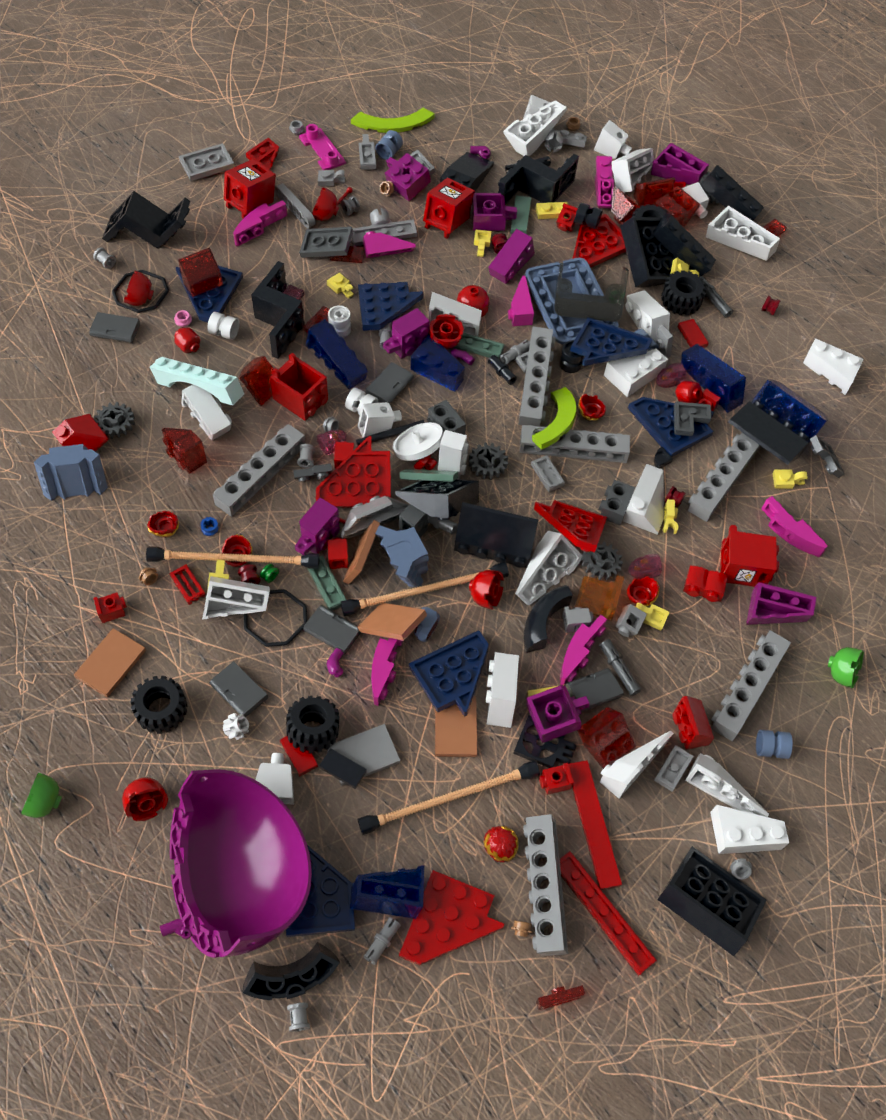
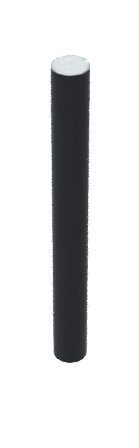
[356,420,425,446]

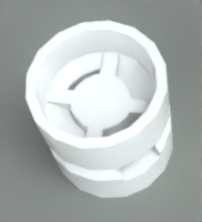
[328,305,351,338]
[208,312,239,340]
[345,387,378,415]

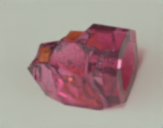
[656,363,686,388]
[317,430,347,455]
[628,554,662,579]

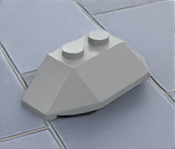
[340,496,408,540]

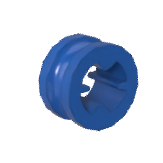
[201,517,218,536]

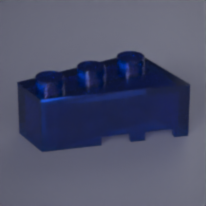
[410,334,465,392]
[350,865,425,919]

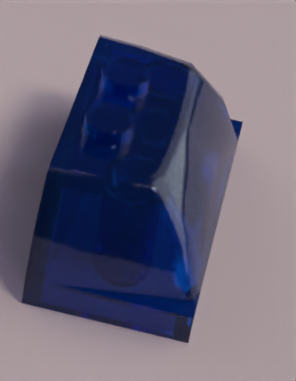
[753,379,828,443]

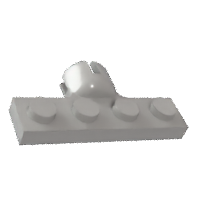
[545,128,587,152]
[352,208,417,246]

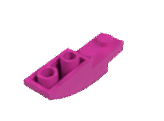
[595,156,614,208]
[233,200,287,246]
[761,496,828,557]
[560,615,607,685]
[371,638,403,706]

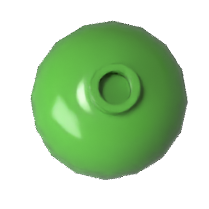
[828,647,864,688]
[21,773,62,818]

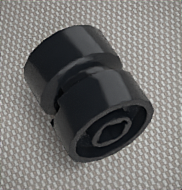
[574,202,603,230]
[559,340,584,373]

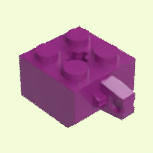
[385,153,431,201]
[472,193,517,231]
[383,308,430,359]
[295,498,340,555]
[527,685,589,743]

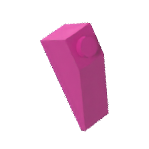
[363,231,416,259]
[508,276,534,326]

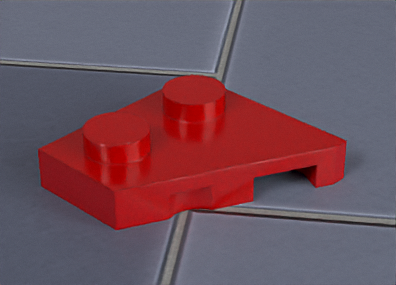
[246,138,279,170]

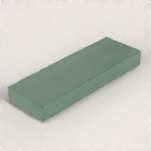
[510,195,531,234]
[453,333,504,359]
[400,469,458,482]
[307,556,347,611]

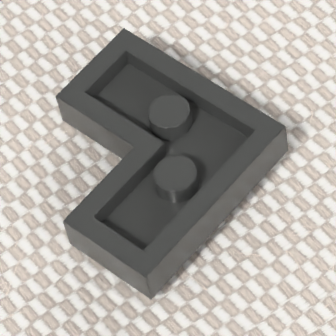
[674,402,711,436]
[810,435,845,478]
[293,463,332,482]

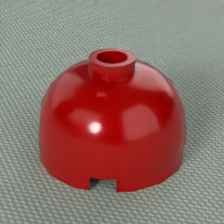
[312,187,339,221]
[124,270,154,306]
[457,285,490,317]
[429,314,464,350]
[469,570,504,610]
[122,777,168,821]

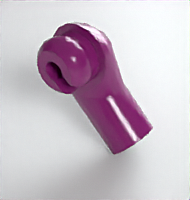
[470,146,491,159]
[449,349,475,365]
[326,648,344,678]
[160,918,193,939]

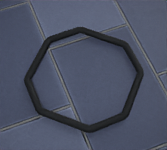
[112,270,169,313]
[244,589,308,647]

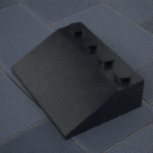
[620,217,676,287]
[728,399,811,465]
[395,479,479,520]
[454,502,539,568]
[657,846,767,956]

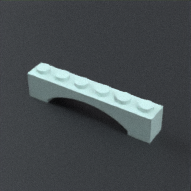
[150,357,244,405]

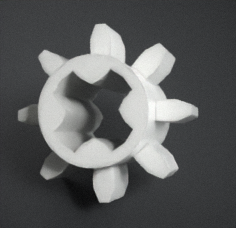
[223,713,249,740]

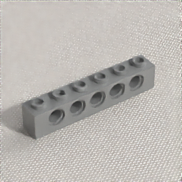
[518,326,555,427]
[213,424,306,517]
[519,425,630,463]
[688,433,760,522]
[711,630,791,741]
[523,814,568,957]

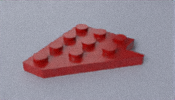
[572,214,626,268]
[316,436,391,508]
[534,500,607,552]
[399,870,504,966]

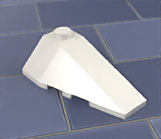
[503,101,567,156]
[623,464,664,535]
[515,531,582,606]
[600,731,674,799]
[685,753,769,817]

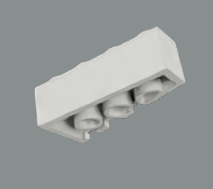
[706,206,780,261]

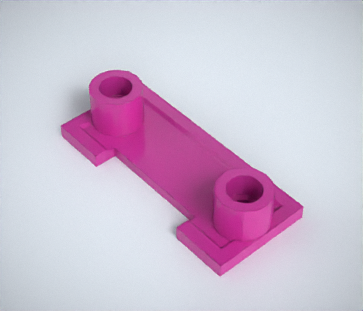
[299,124,346,170]

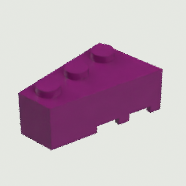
[651,143,709,185]
[488,229,535,284]
[746,582,817,625]

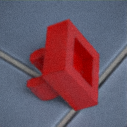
[698,389,720,411]
[413,452,437,470]

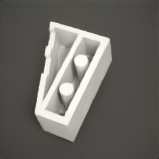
[612,148,654,193]
[625,290,670,342]
[803,339,863,395]
[604,349,668,397]
[181,385,232,441]
[202,576,270,620]
[486,652,519,728]
[710,805,789,854]

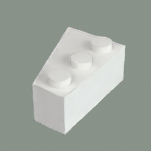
[429,292,482,337]
[438,430,469,479]

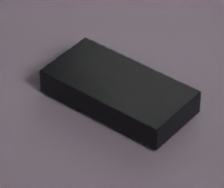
[319,749,367,789]

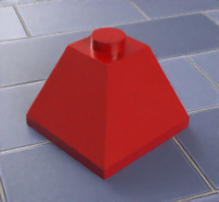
[52,414,109,452]

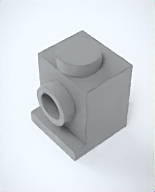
[615,604,647,637]
[562,606,593,633]

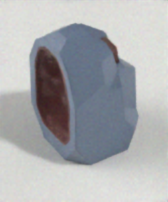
[414,607,440,642]

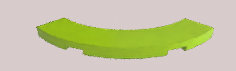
[351,107,435,133]
[532,387,576,450]

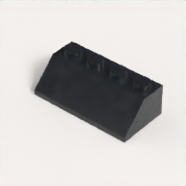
[700,165,764,221]
[653,212,716,277]

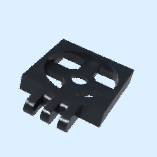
[513,715,577,768]

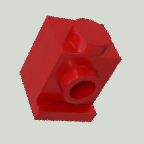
[556,203,578,232]
[93,592,127,623]
[539,763,574,795]

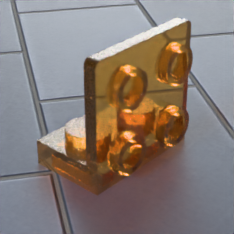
[575,575,624,621]

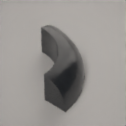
[524,585,573,653]
[242,942,340,1000]

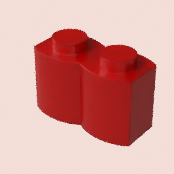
[683,566,728,602]

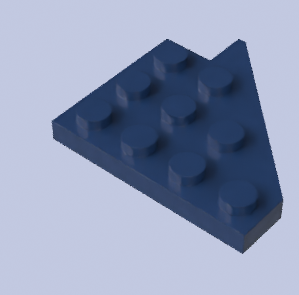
[176,259,243,323]
[358,282,423,331]
[570,318,653,366]
[628,397,714,457]
[409,630,489,717]
[286,845,373,937]

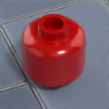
[174,327,200,353]
[675,381,702,403]

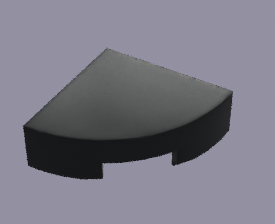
[654,447,673,469]

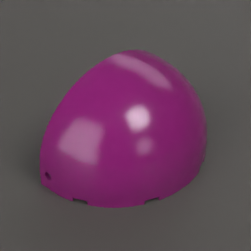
[170,769,312,958]

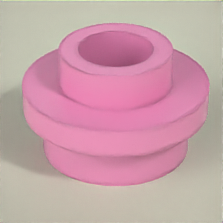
[174,310,192,327]

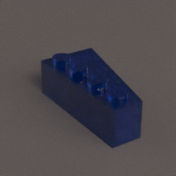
[305,319,368,390]
[681,344,746,413]

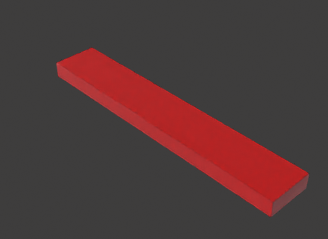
[568,760,622,890]
[560,851,657,976]

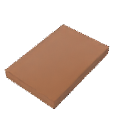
[343,520,380,584]
[358,603,427,641]
[74,628,146,698]
[435,696,477,757]

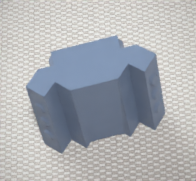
[34,444,108,501]
[375,525,429,588]

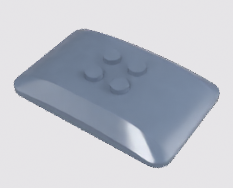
[525,258,619,344]

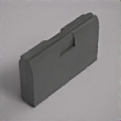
[89,312,140,343]
[366,362,414,404]
[303,605,361,655]
[209,661,268,717]
[565,668,624,713]

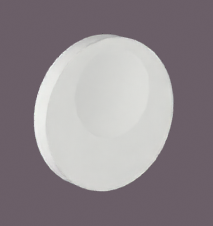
[393,422,444,461]

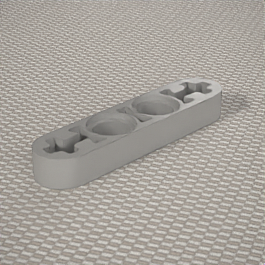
[275,183,316,228]

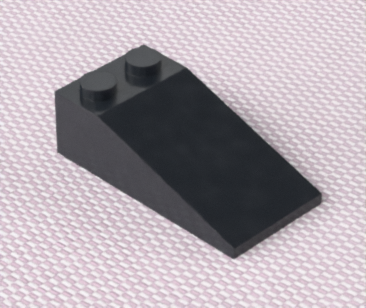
[440,152,494,193]

